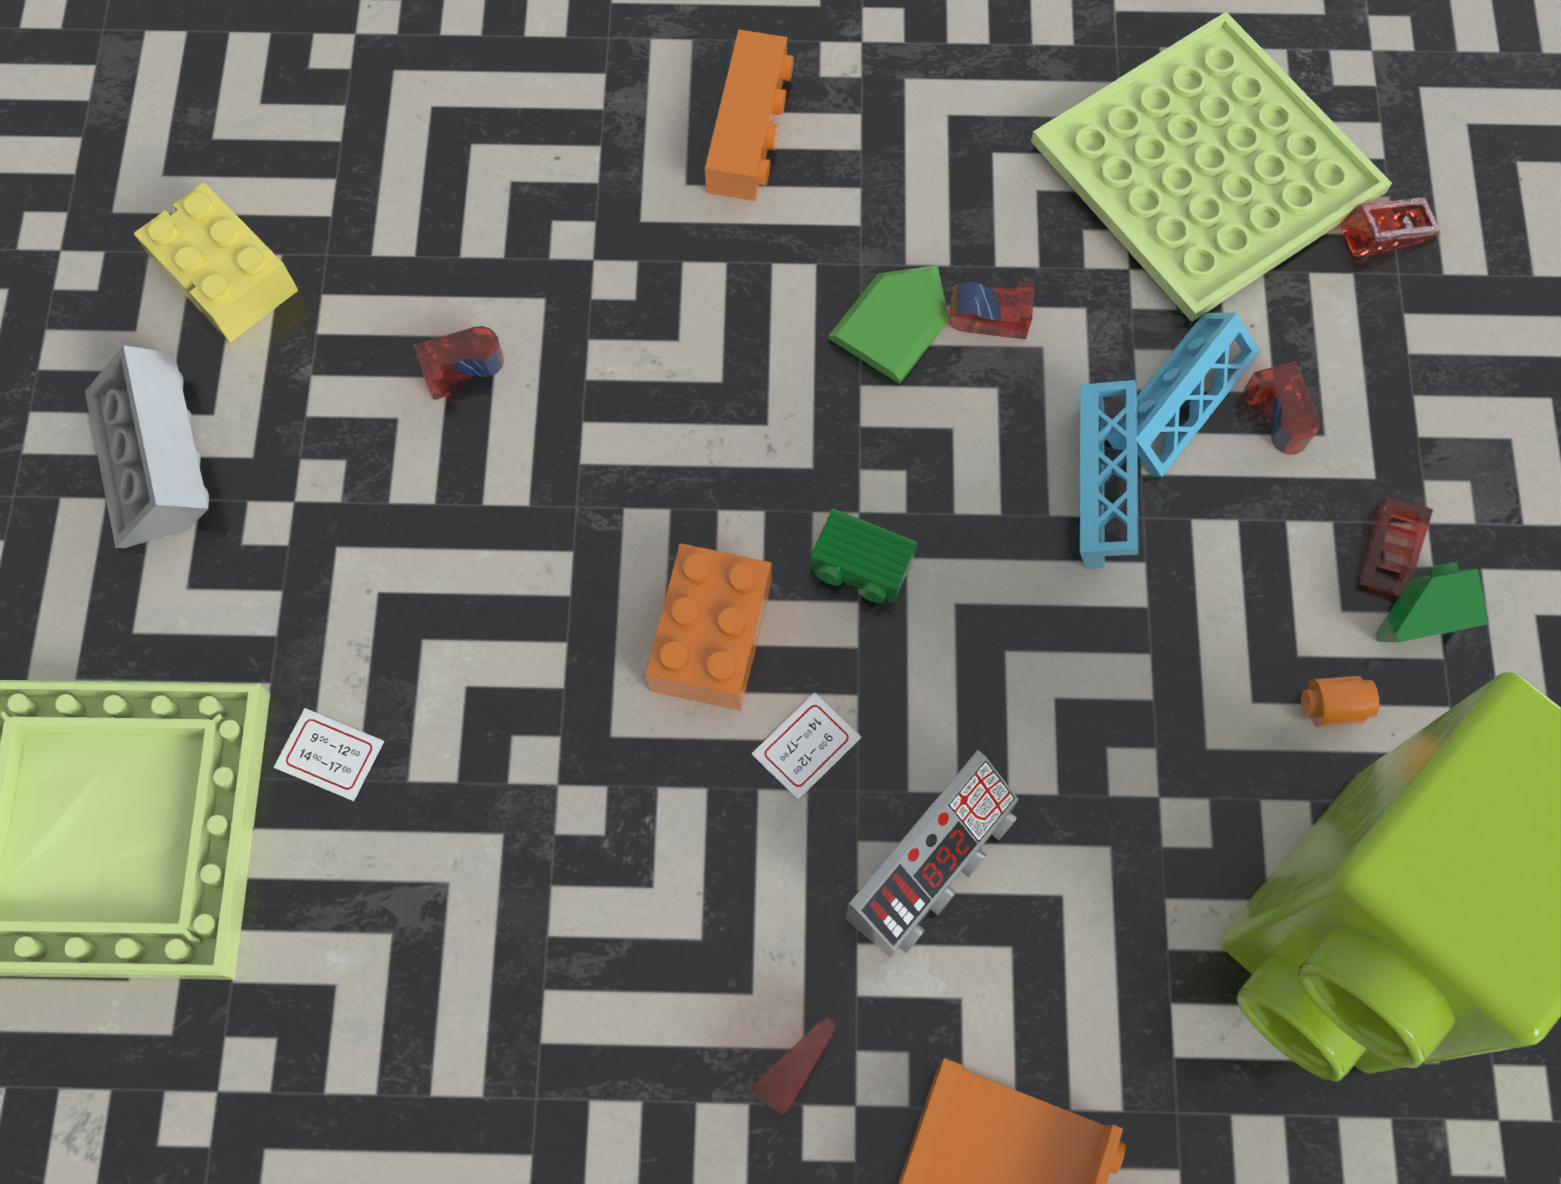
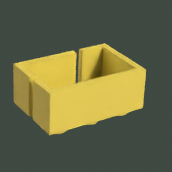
[134,182,298,343]

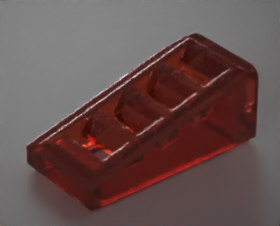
[1340,197,1441,257]
[1359,496,1433,596]
[748,1017,837,1116]

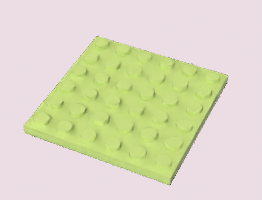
[1031,12,1392,322]

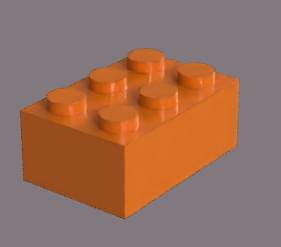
[645,543,772,711]

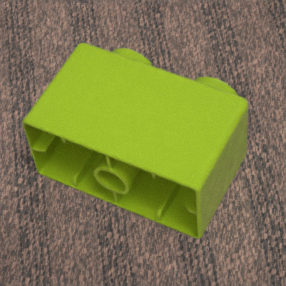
[1221,672,1561,1081]

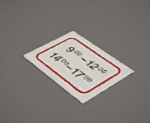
[751,693,862,800]
[274,708,384,801]

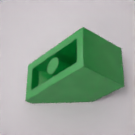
[1376,562,1489,642]

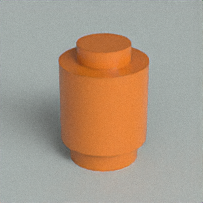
[1301,676,1379,727]

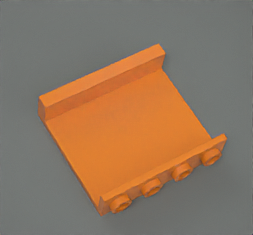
[898,1058,1126,1184]

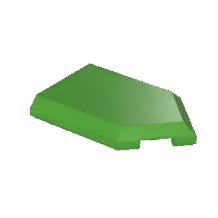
[828,265,949,384]

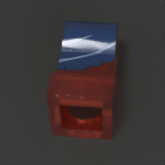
[949,282,1035,340]
[414,326,504,400]
[1243,361,1320,455]

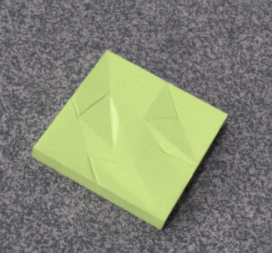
[0,680,270,980]

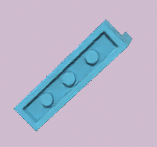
[1107,313,1261,477]
[1080,380,1138,569]

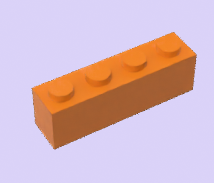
[705,29,794,201]

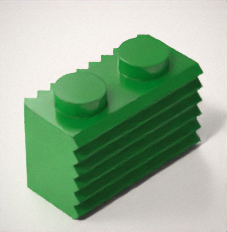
[810,508,918,603]

